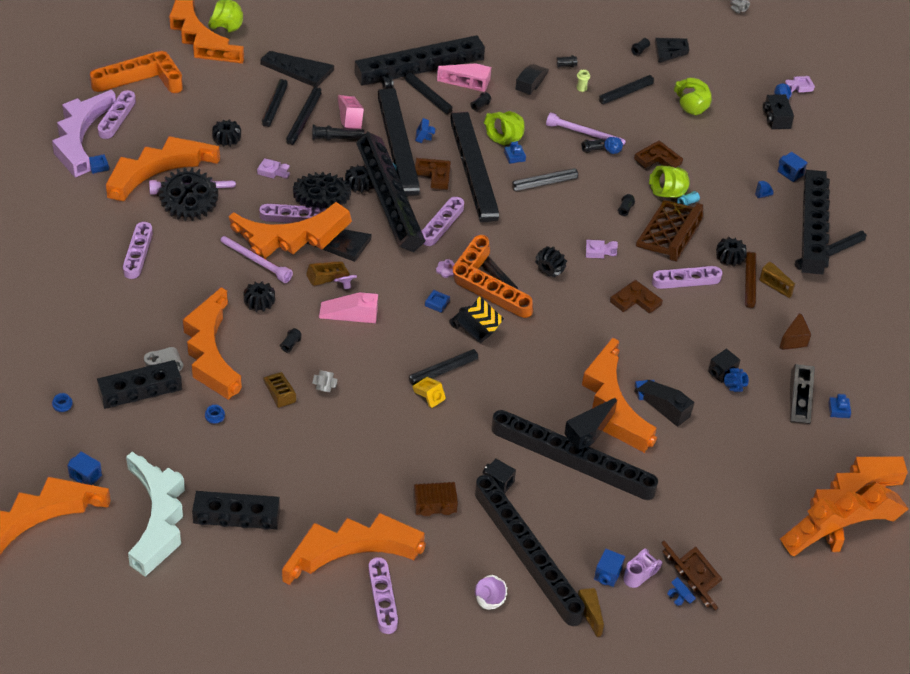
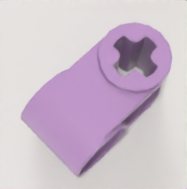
[623,548,663,588]

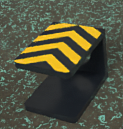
[456,297,504,343]

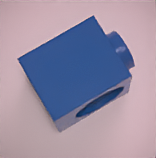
[777,152,808,182]
[67,452,102,485]
[594,549,625,587]

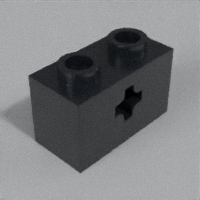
[763,94,794,129]

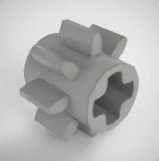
[730,0,750,14]
[312,370,338,392]

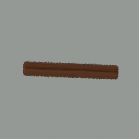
[745,251,756,308]

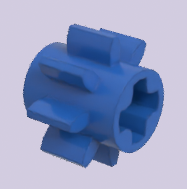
[724,368,749,392]

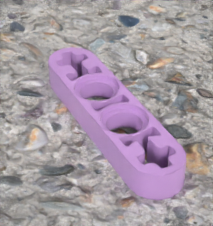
[98,90,136,139]
[422,197,464,246]
[259,204,326,223]
[123,222,153,279]
[652,266,722,289]
[368,558,398,634]

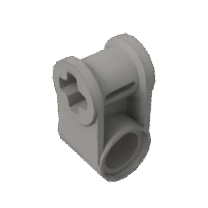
[144,347,183,371]

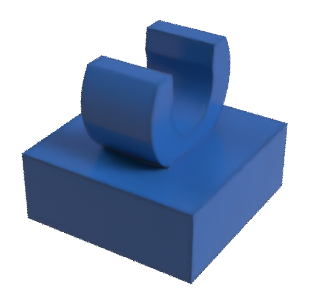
[415,118,435,143]
[504,141,526,164]
[828,394,851,418]
[667,577,696,606]

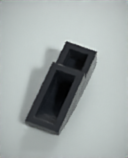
[515,64,549,95]

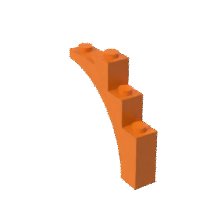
[229,202,352,259]
[810,456,908,552]
[780,483,909,557]

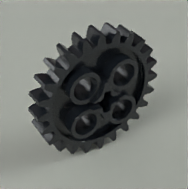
[159,168,218,221]
[293,172,351,211]

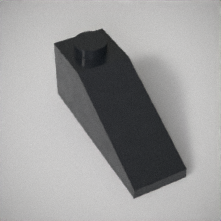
[790,364,815,424]
[634,380,695,427]
[564,398,617,450]

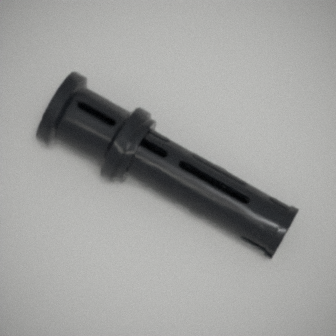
[312,125,364,141]

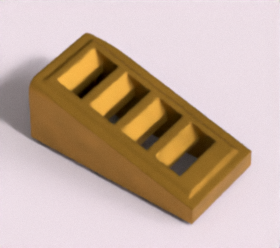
[306,261,350,286]
[759,261,795,298]
[263,372,296,408]
[578,588,604,637]

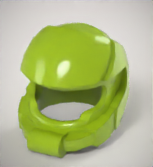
[208,0,243,32]
[673,78,712,115]
[483,111,525,146]
[649,166,690,198]

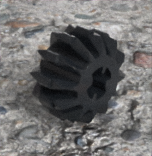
[212,119,241,147]
[345,164,373,193]
[716,236,747,267]
[535,246,567,278]
[243,281,275,312]

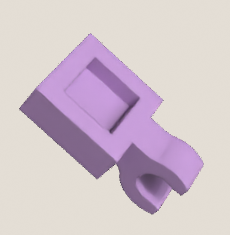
[785,76,815,93]
[257,158,290,179]
[586,240,618,258]

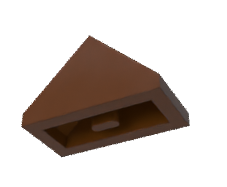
[779,313,811,350]

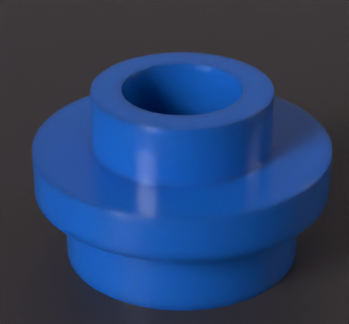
[52,393,73,412]
[205,405,225,424]

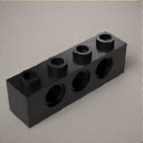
[97,360,182,409]
[192,491,280,530]

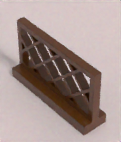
[636,200,704,262]

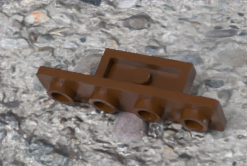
[661,540,723,611]

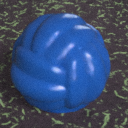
[774,83,792,100]
[604,137,623,154]

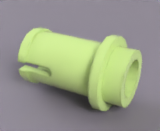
[577,70,590,92]

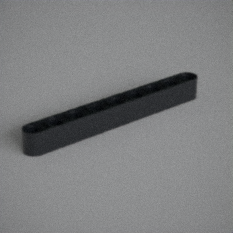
[378,88,420,196]
[450,112,499,223]
[491,410,658,500]
[475,475,585,626]

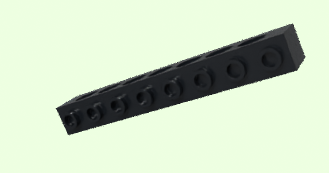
[354,35,485,86]
[356,131,426,253]
[801,169,830,275]

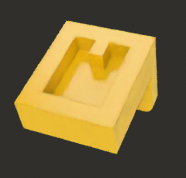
[412,377,446,408]

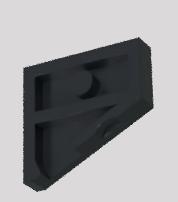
[655,38,689,63]

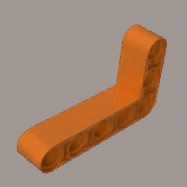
[90,51,183,93]
[453,235,533,318]

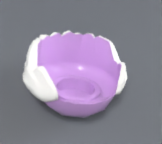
[474,575,507,610]

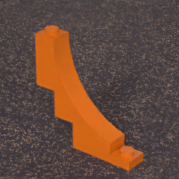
[169,0,244,64]
[106,136,220,201]
[183,287,242,400]
[582,338,657,453]
[0,477,111,555]
[282,513,426,585]

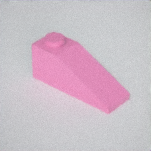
[437,64,491,92]
[338,95,364,129]
[319,292,378,323]

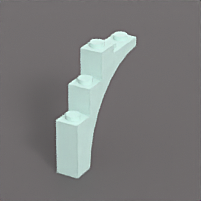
[126,452,185,577]

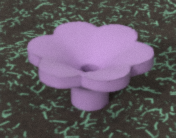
[436,259,454,278]
[334,275,357,289]

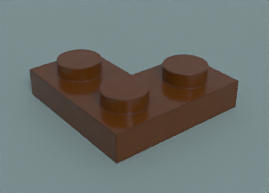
[634,140,683,168]
[415,158,451,190]
[610,280,663,314]

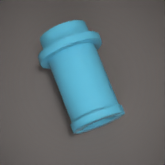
[677,191,700,206]

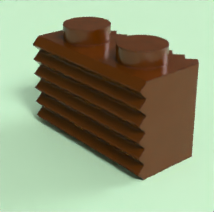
[413,482,458,516]

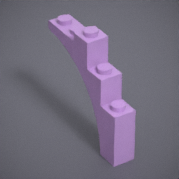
[52,90,116,177]

